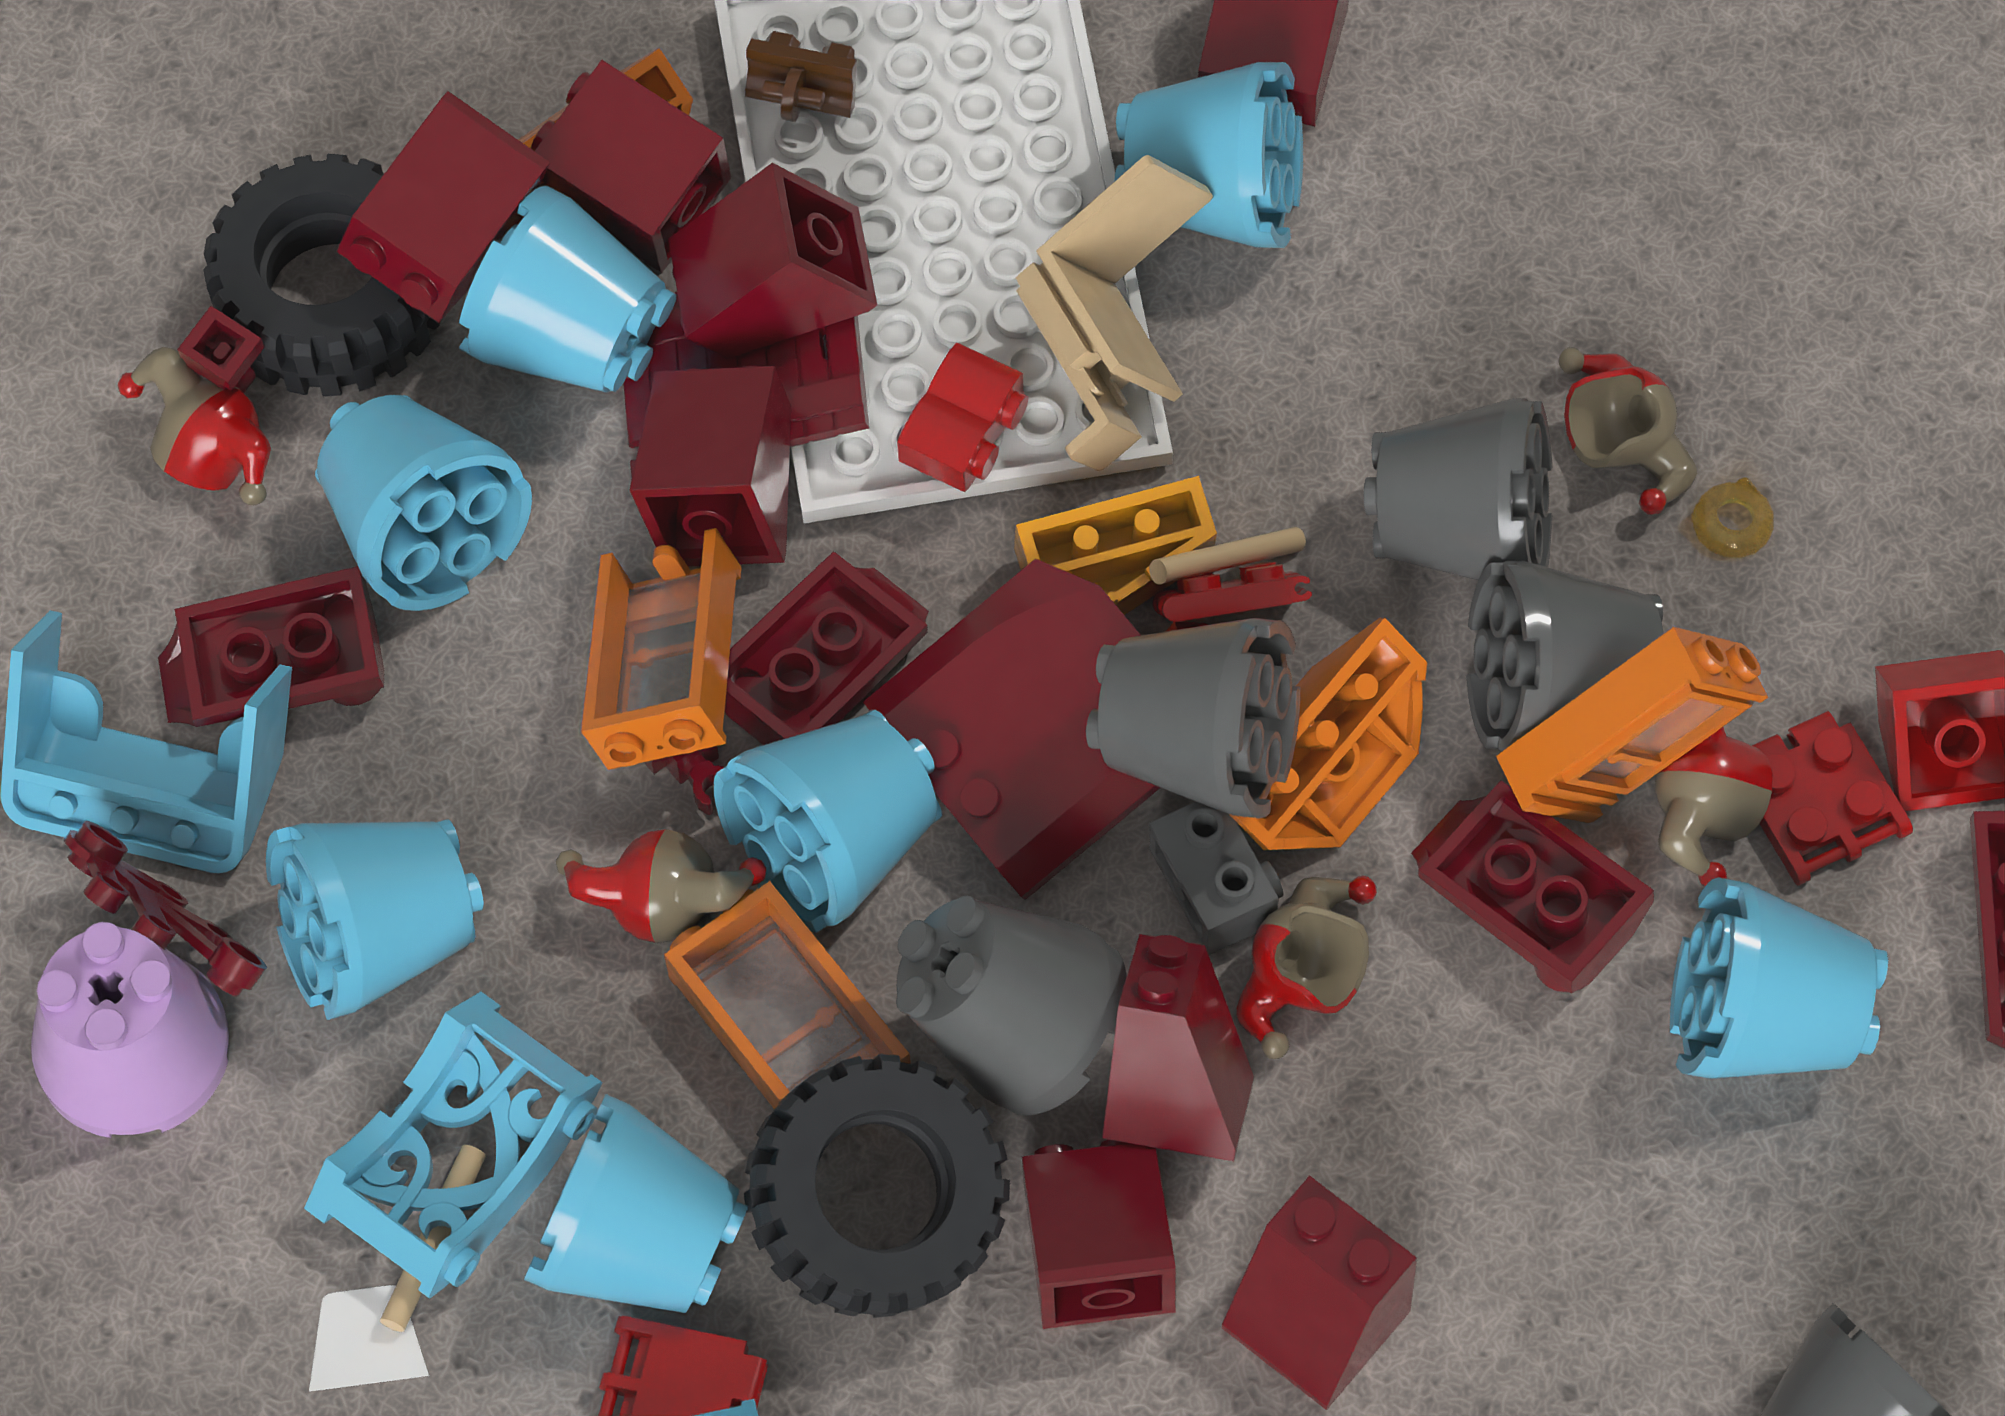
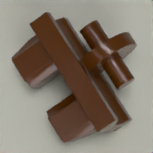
[745,31,857,122]

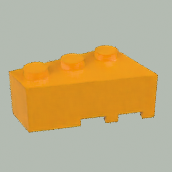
[1014,476,1217,615]

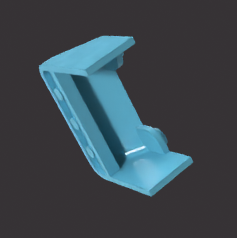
[0,610,292,873]

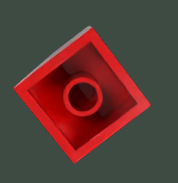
[1875,650,2005,811]

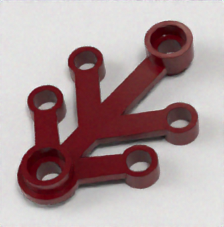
[64,821,267,997]

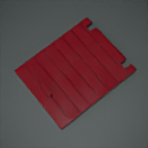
[623,292,870,480]

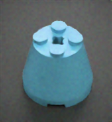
[1115,62,1303,248]
[459,186,676,392]
[315,395,532,611]
[714,710,942,933]
[266,819,484,1020]
[1670,877,1888,1079]
[524,1094,748,1313]

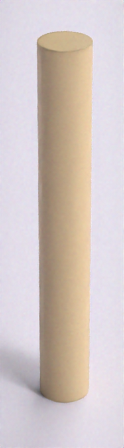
[1149,527,1306,585]
[380,1145,486,1332]

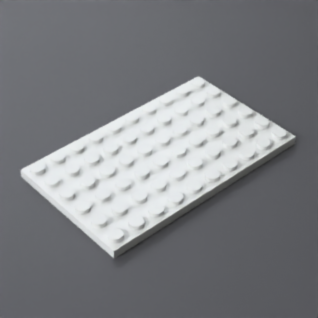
[714,0,1173,524]

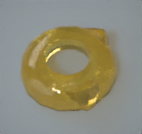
[1691,477,1774,558]

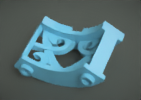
[304,992,602,1298]

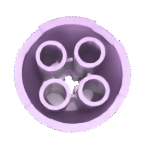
[31,922,229,1138]

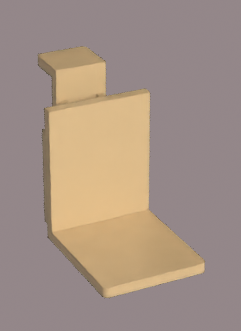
[1015,155,1213,471]

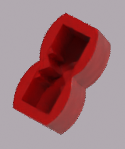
[897,342,1029,492]

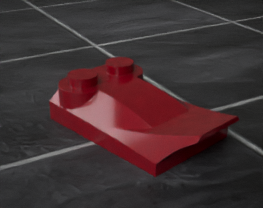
[724,551,929,745]
[158,566,385,727]
[1411,780,1654,994]

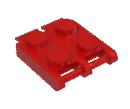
[1152,562,1312,622]
[1752,711,1913,886]
[598,1316,768,1416]

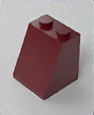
[1198,0,1349,127]
[531,59,731,273]
[337,91,551,323]
[668,162,878,359]
[629,366,791,567]
[1102,934,1254,1162]
[1022,1139,1176,1329]
[1222,1175,1417,1410]

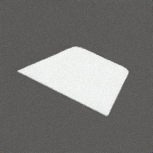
[309,1285,429,1392]

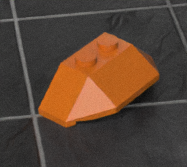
[1229,617,1427,850]

